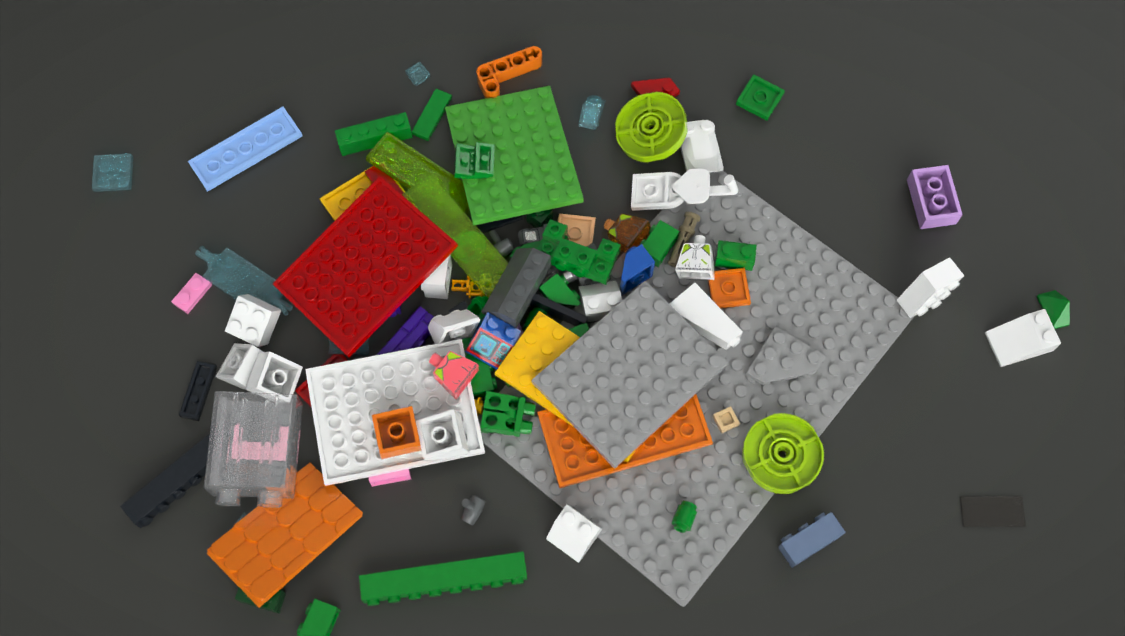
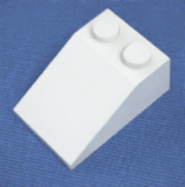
[985,309,1061,367]

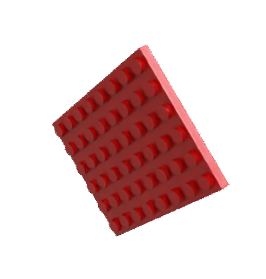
[273,176,459,358]

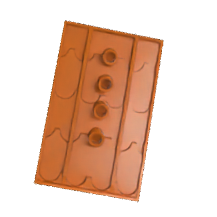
[207,463,363,608]

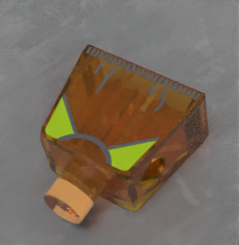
[604,213,651,253]

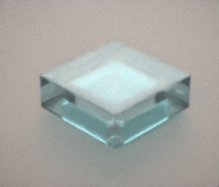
[405,62,430,86]

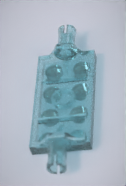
[195,246,293,316]

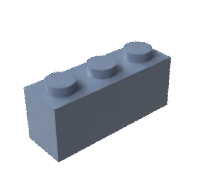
[778,512,846,568]

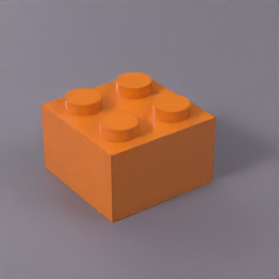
[372,406,422,459]

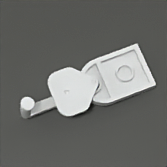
[631,168,739,211]

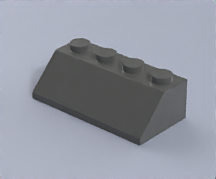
[481,248,551,328]

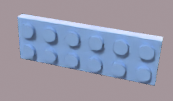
[188,107,303,192]

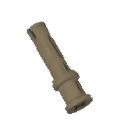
[668,211,701,267]

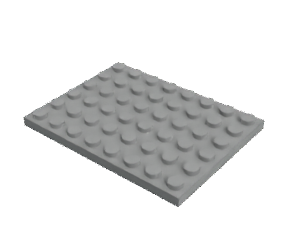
[531,281,728,469]

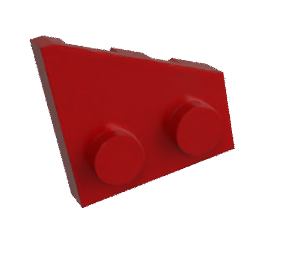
[631,78,680,97]

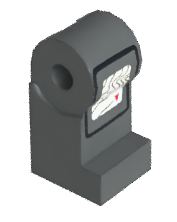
[517,224,547,247]

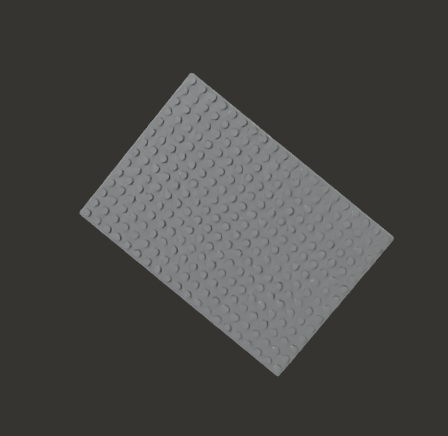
[478,171,914,607]

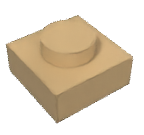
[712,406,740,434]

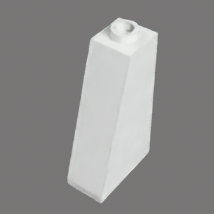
[669,283,743,350]

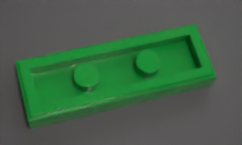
[412,89,452,141]

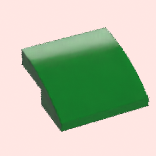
[454,142,495,179]

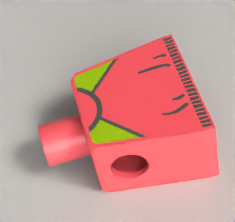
[429,351,479,400]

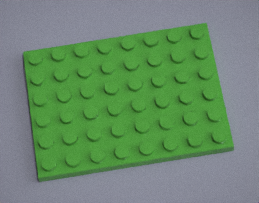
[445,86,584,226]

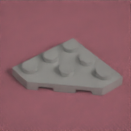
[746,326,826,385]

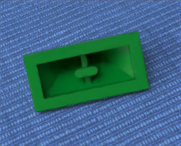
[1037,290,1070,329]

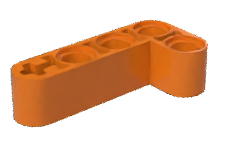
[476,46,542,99]

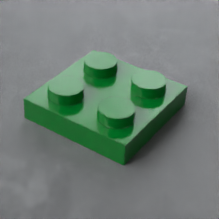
[736,74,785,121]

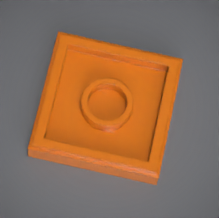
[707,268,751,308]

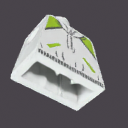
[675,235,715,280]

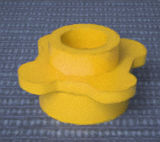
[474,397,484,416]

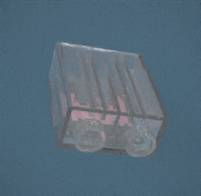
[204,391,303,508]

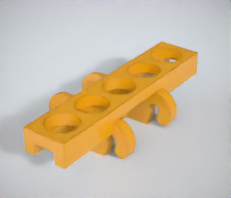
[451,275,498,299]

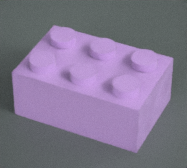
[907,165,963,229]

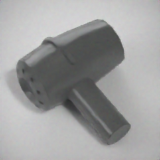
[486,230,514,262]
[461,495,486,526]

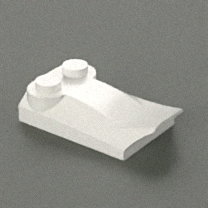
[680,120,724,173]

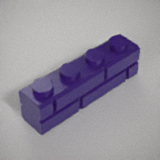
[377,306,434,355]

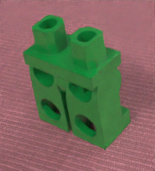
[480,391,536,437]

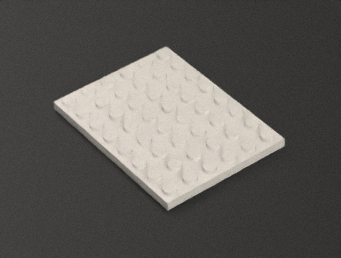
[305,339,485,486]

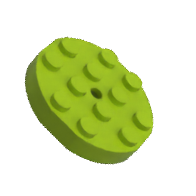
[615,92,688,162]
[742,413,824,494]

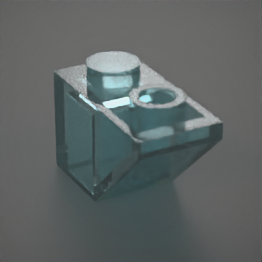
[578,95,606,130]

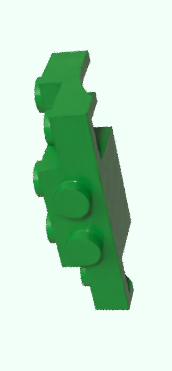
[537,219,621,285]

